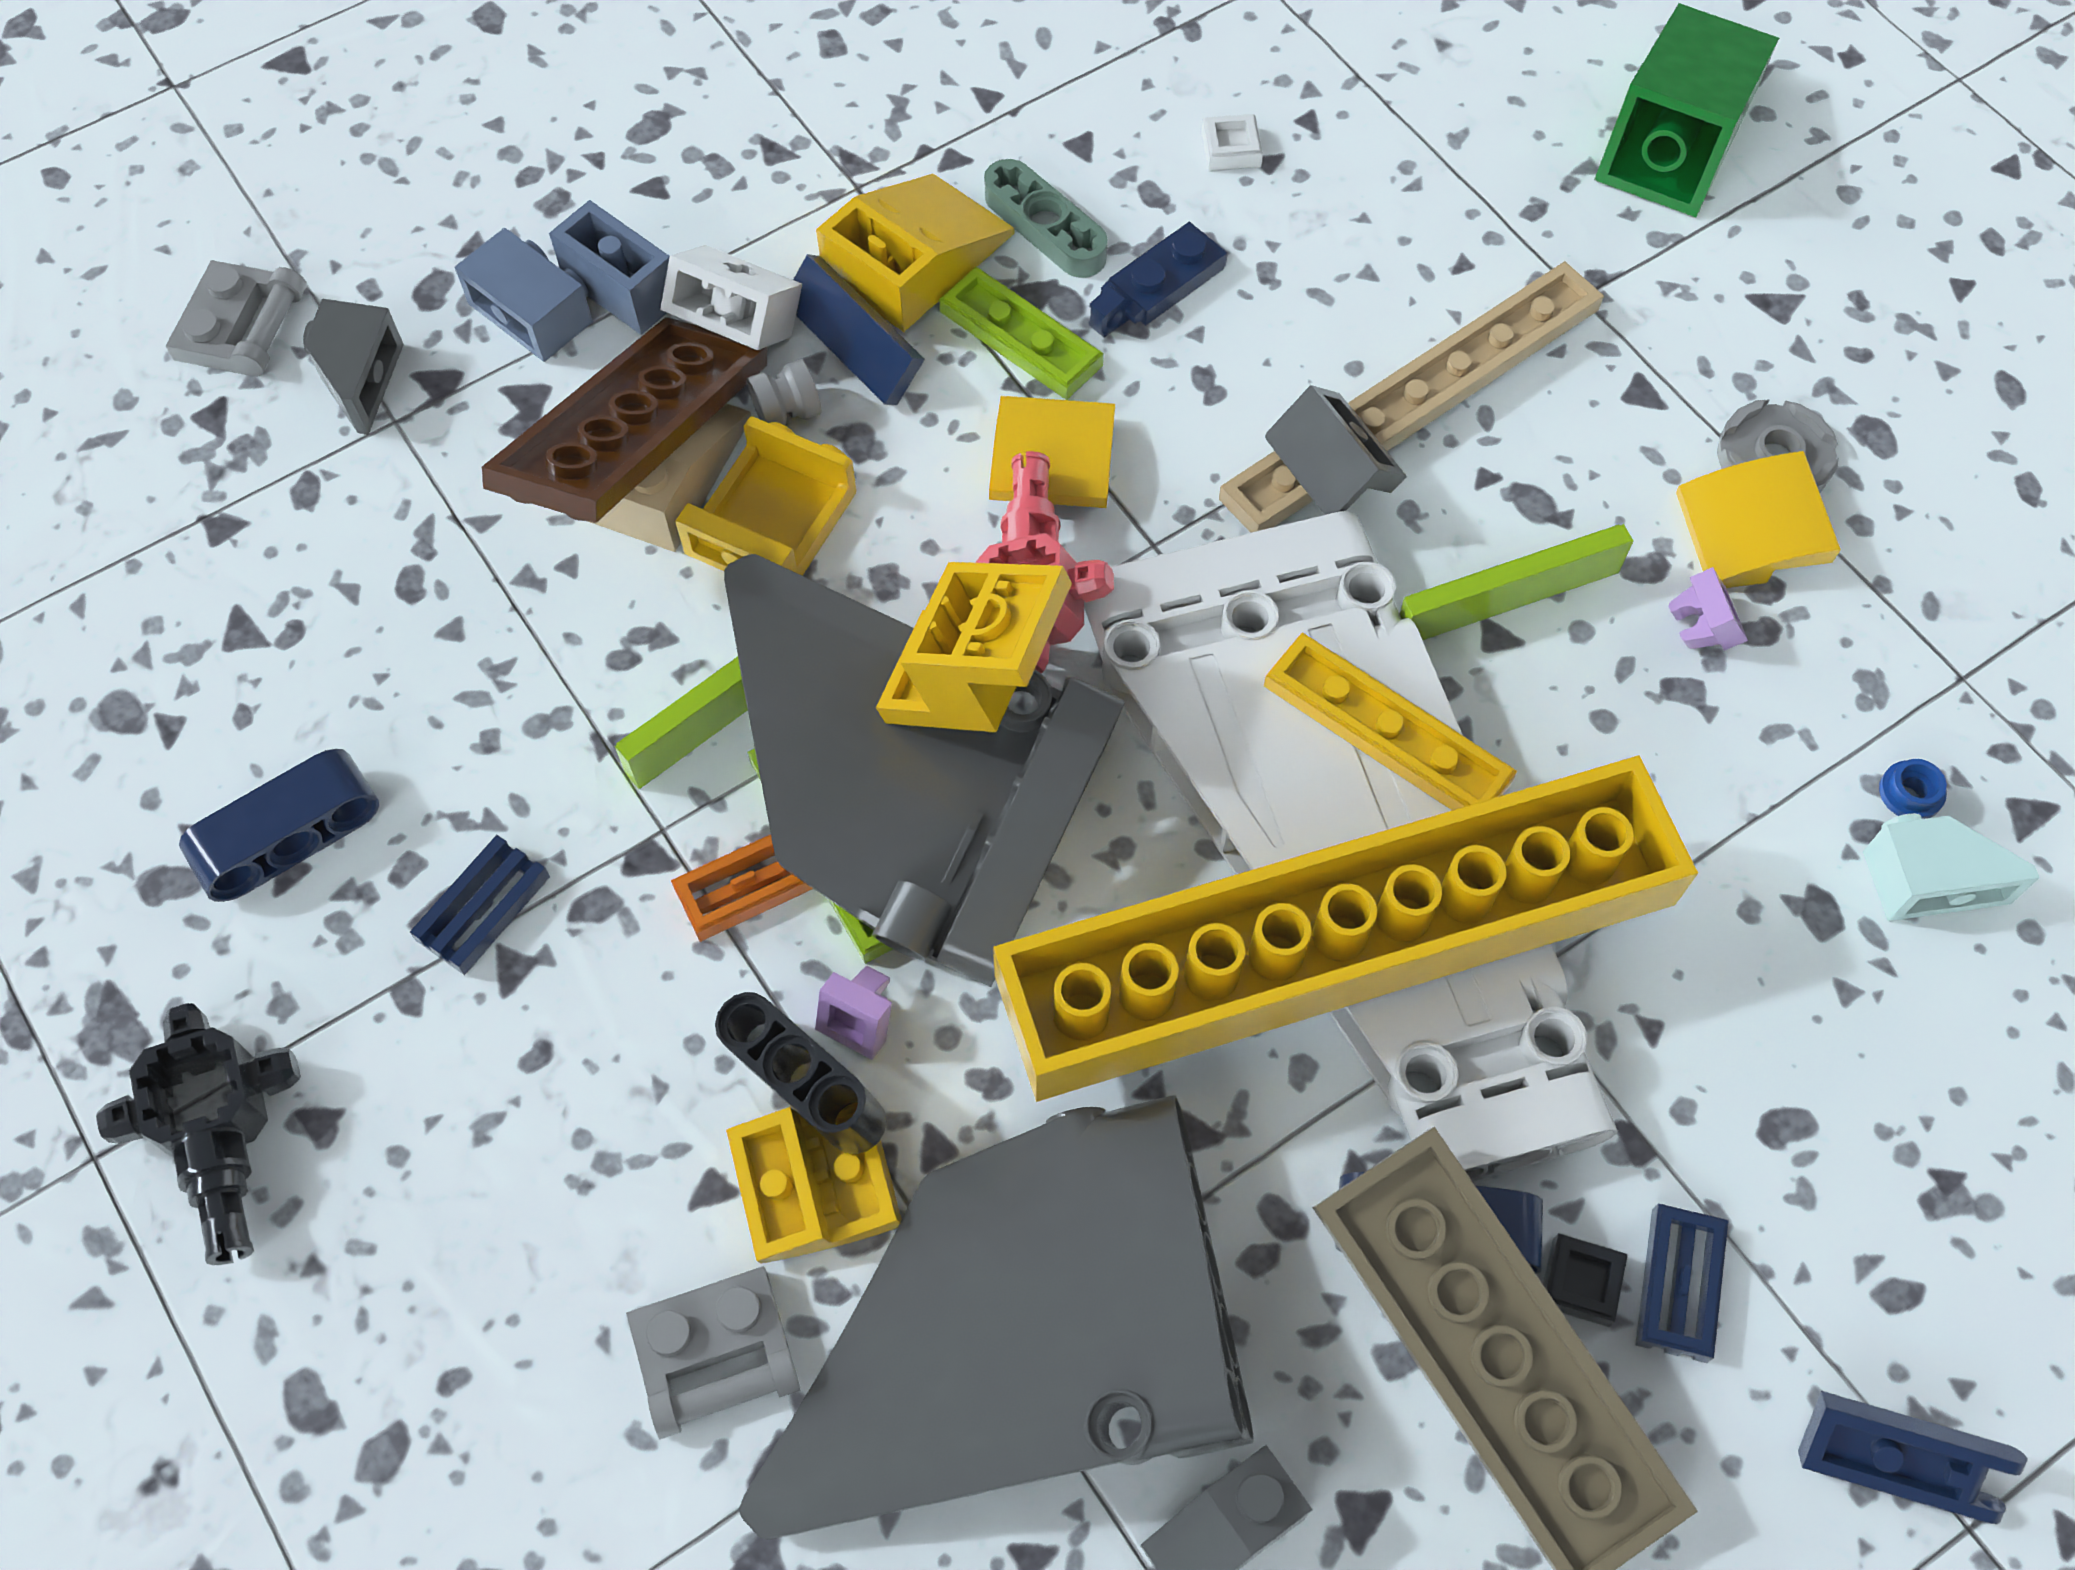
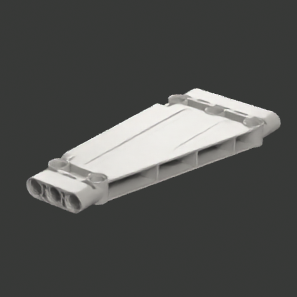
[1084,511,1618,1182]

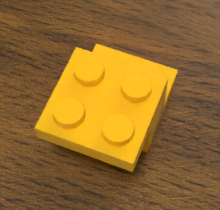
[876,562,1072,732]

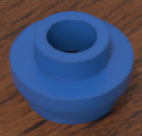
[1879,759,1947,819]

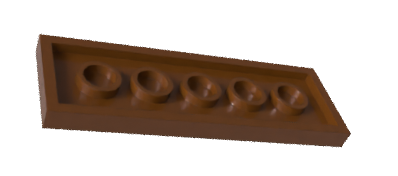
[481,317,768,523]

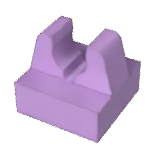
[1668,567,1748,650]
[815,965,892,1060]

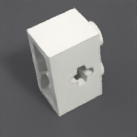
[660,245,802,350]

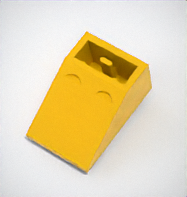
[816,173,1015,332]

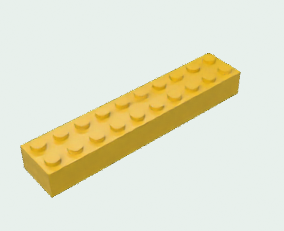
[993,755,1698,1102]

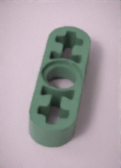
[984,159,1107,278]

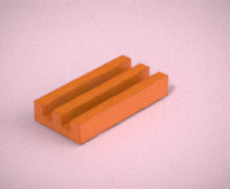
[671,834,813,942]

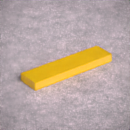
[1264,632,1517,810]

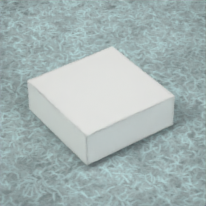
[1201,114,1263,171]

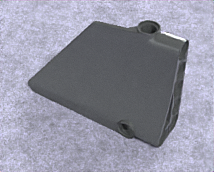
[724,554,1126,987]
[739,1095,1254,1540]

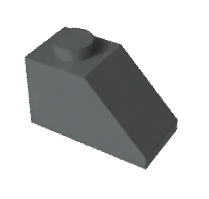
[303,298,404,435]
[1140,1445,1313,1570]

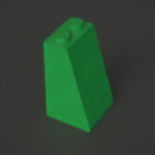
[1594,3,1780,218]

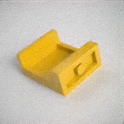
[675,416,857,576]

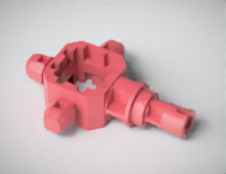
[976,451,1114,674]

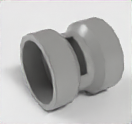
[747,359,822,425]

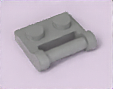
[165,260,307,377]
[626,1266,801,1440]

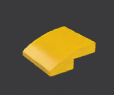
[989,396,1115,508]
[1676,451,1841,588]
[726,1103,902,1264]

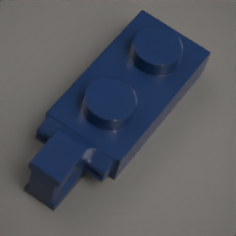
[1088,221,1228,338]

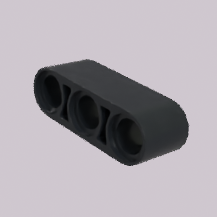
[715,992,887,1154]

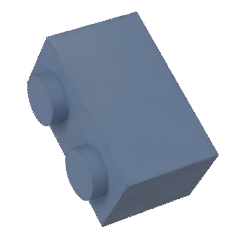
[549,199,670,335]
[454,227,593,362]

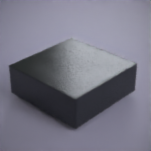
[1543,1233,1628,1327]

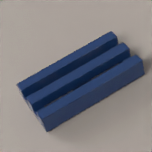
[410,834,550,976]
[1635,1203,1729,1363]

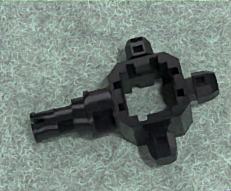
[96,1003,301,1265]

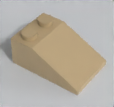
[587,403,751,552]

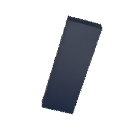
[793,254,925,405]

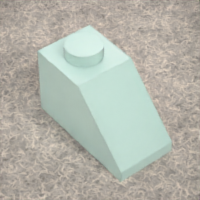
[1863,813,2040,921]

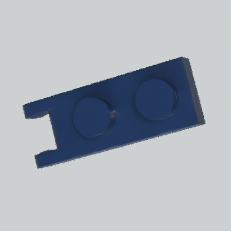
[1798,1391,2028,1524]

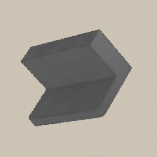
[1265,385,1407,515]

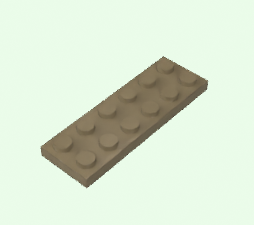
[1312,1127,1698,1570]

